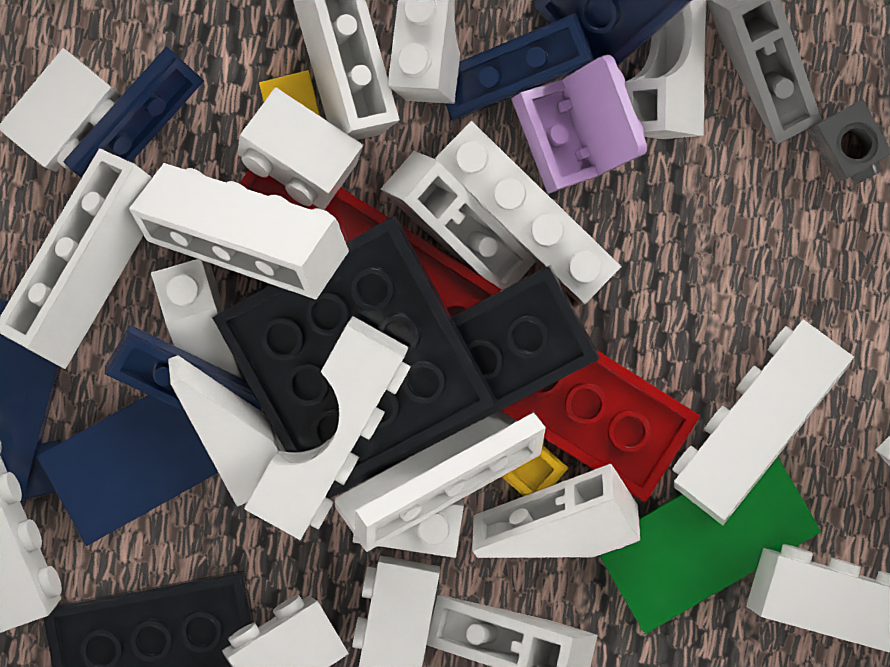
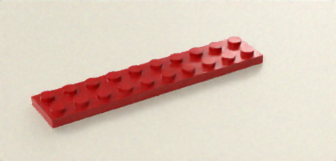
[239,169,700,503]

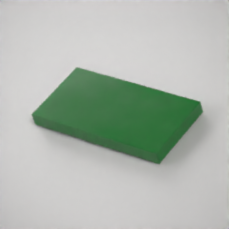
[599,457,821,634]

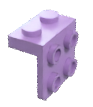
[511,55,647,194]

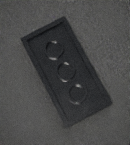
[43,570,254,667]

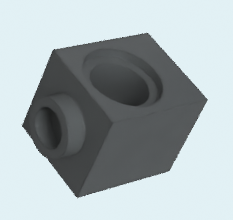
[807,99,890,185]

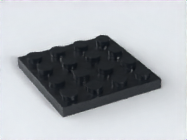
[212,216,497,493]

